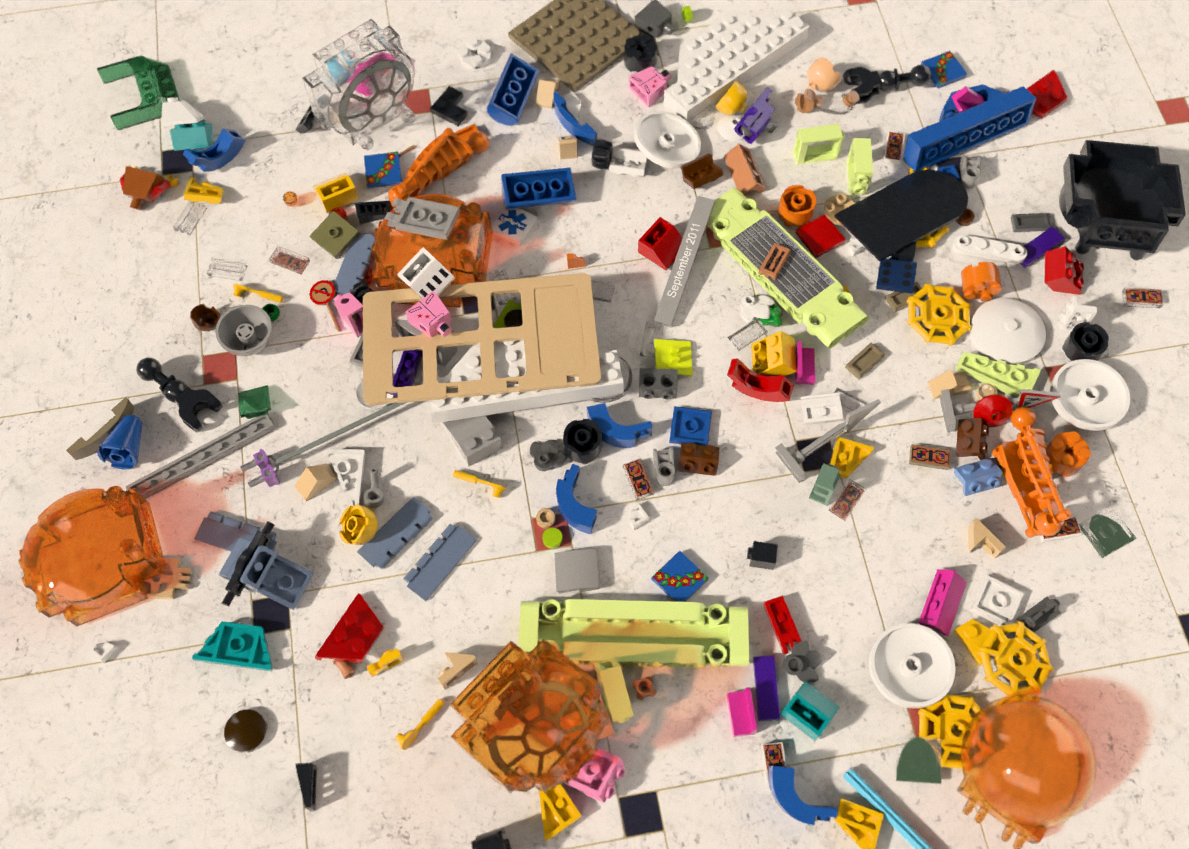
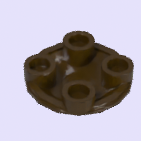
[224,709,268,753]

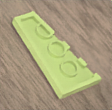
[955,352,1041,398]

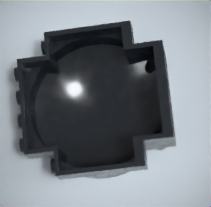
[1059,140,1186,260]

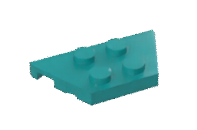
[192,621,273,672]

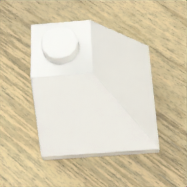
[161,97,204,126]

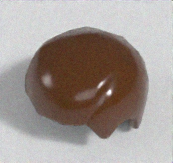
[190,304,221,332]

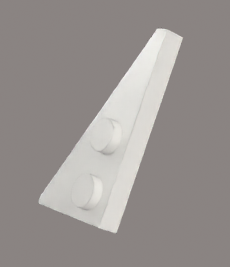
[327,449,366,506]

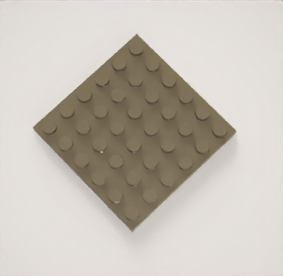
[508,0,644,93]

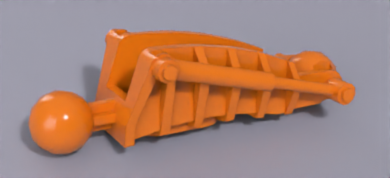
[388,128,490,208]
[992,407,1072,538]

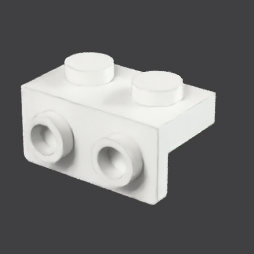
[609,147,647,177]

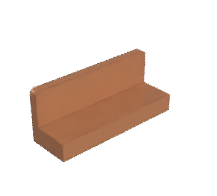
[724,144,766,195]

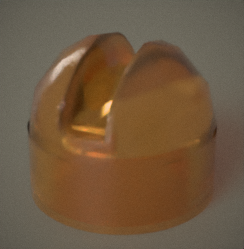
[283,191,298,207]

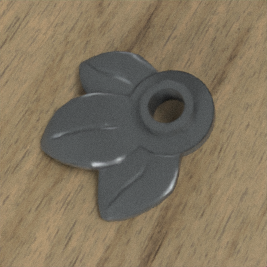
[530,439,567,471]
[783,641,824,683]

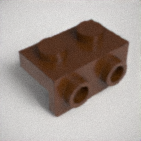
[681,153,723,189]
[956,418,989,460]
[678,442,720,476]

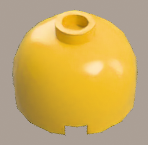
[716,81,748,115]
[339,504,378,545]

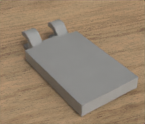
[385,197,460,240]

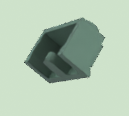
[809,463,840,506]

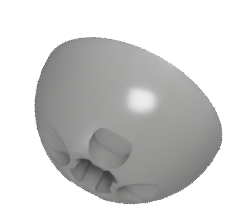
[216,305,272,356]

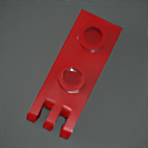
[763,595,802,654]

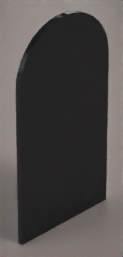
[834,170,968,262]

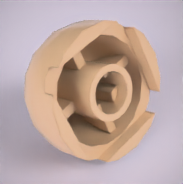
[807,57,841,92]

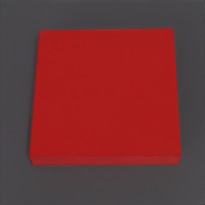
[795,214,846,258]

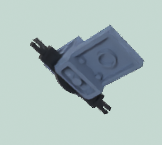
[218,521,314,610]

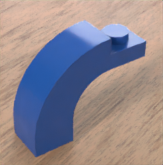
[183,128,246,172]
[587,403,652,448]
[556,464,597,535]
[769,765,837,825]

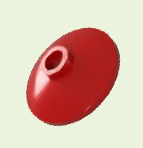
[973,394,1013,428]

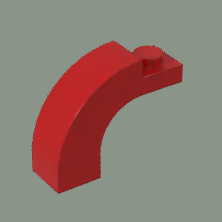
[727,358,794,402]

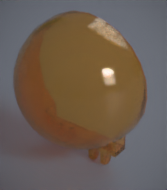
[957,694,1097,849]

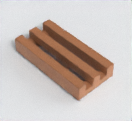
[758,243,791,280]

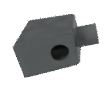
[634,0,675,38]

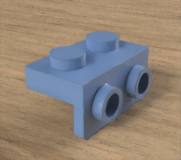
[954,458,1002,496]

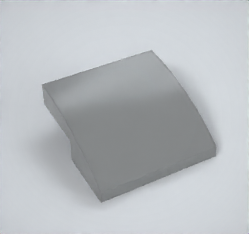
[554,549,600,593]

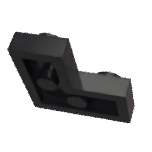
[430,86,468,126]
[295,94,331,134]

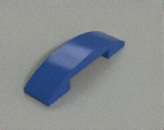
[553,91,597,145]

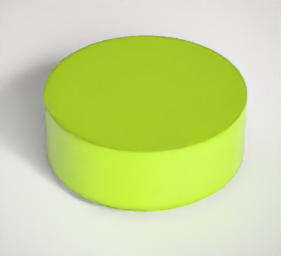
[682,5,693,23]
[542,528,563,549]

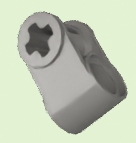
[960,155,981,189]
[653,447,675,486]

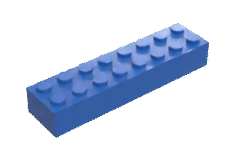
[903,86,1036,172]

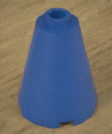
[97,415,142,470]

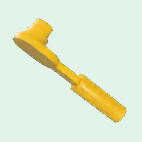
[233,284,283,303]
[453,470,506,498]
[395,699,445,750]

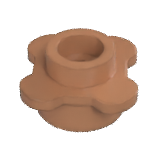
[633,676,656,700]

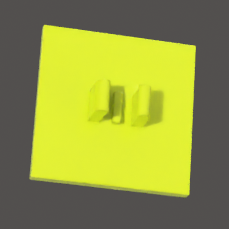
[654,339,693,376]

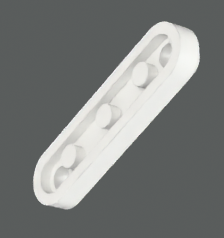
[953,235,1027,264]

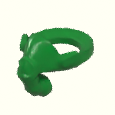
[757,304,782,327]

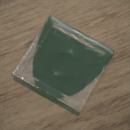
[1079,506,1137,558]
[896,736,941,784]

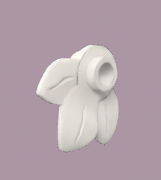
[740,295,775,323]

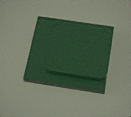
[238,385,271,419]

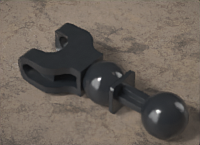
[843,65,931,104]
[136,357,223,433]

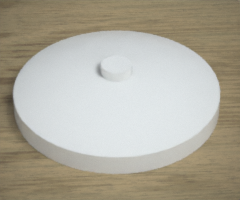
[634,111,701,168]
[970,298,1046,365]
[1050,359,1130,431]
[869,623,955,708]

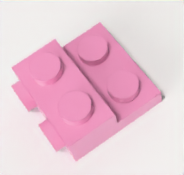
[563,744,625,803]

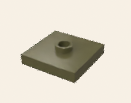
[309,211,360,259]

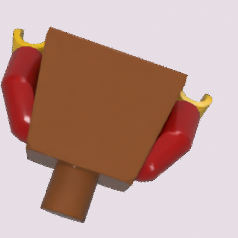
[120,165,179,211]

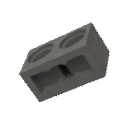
[639,368,678,400]

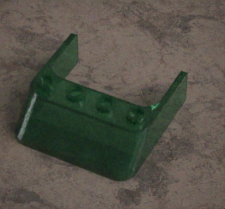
[97,56,180,130]

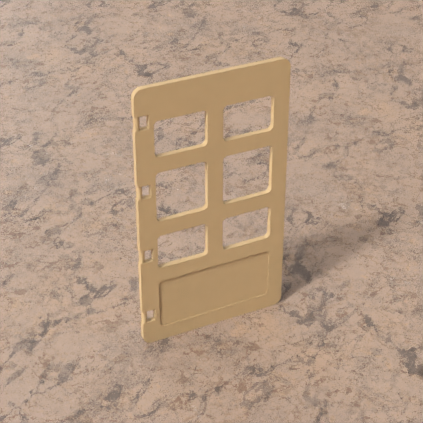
[363,273,601,406]

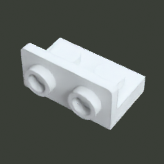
[1058,295,1097,332]

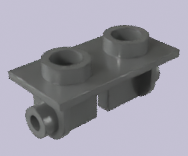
[1017,597,1061,633]

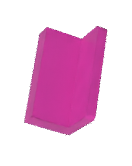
[952,86,985,113]
[795,341,815,385]
[727,687,757,737]

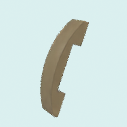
[66,397,135,460]

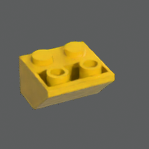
[313,173,359,213]
[751,331,797,376]

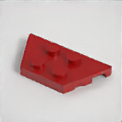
[1026,69,1068,118]
[315,593,384,663]

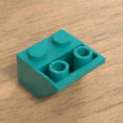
[170,120,212,151]
[780,681,840,741]

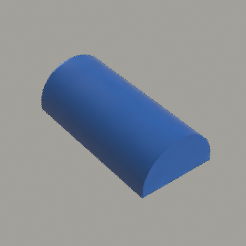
[487,53,540,125]
[501,167,576,209]

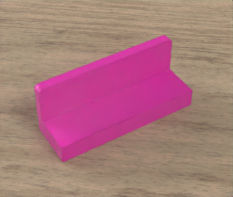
[918,569,967,636]

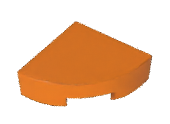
[567,253,586,269]

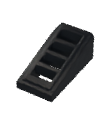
[354,200,393,224]
[295,763,317,811]

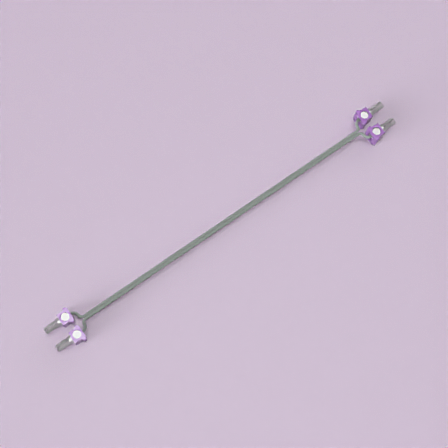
[240,402,405,488]

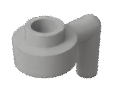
[363,467,384,508]

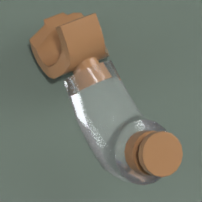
[795,88,860,115]

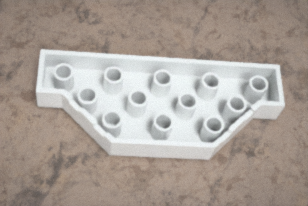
[664,8,810,122]
[429,340,624,423]

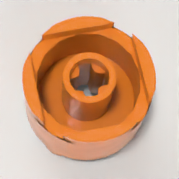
[778,185,816,227]
[961,262,1002,302]
[1045,431,1091,477]

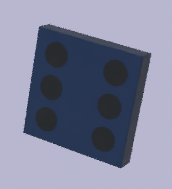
[876,259,917,294]

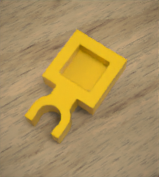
[366,648,404,677]

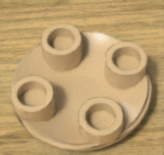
[823,193,855,226]

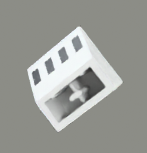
[397,248,455,299]

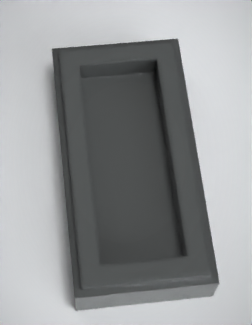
[1010,213,1050,232]

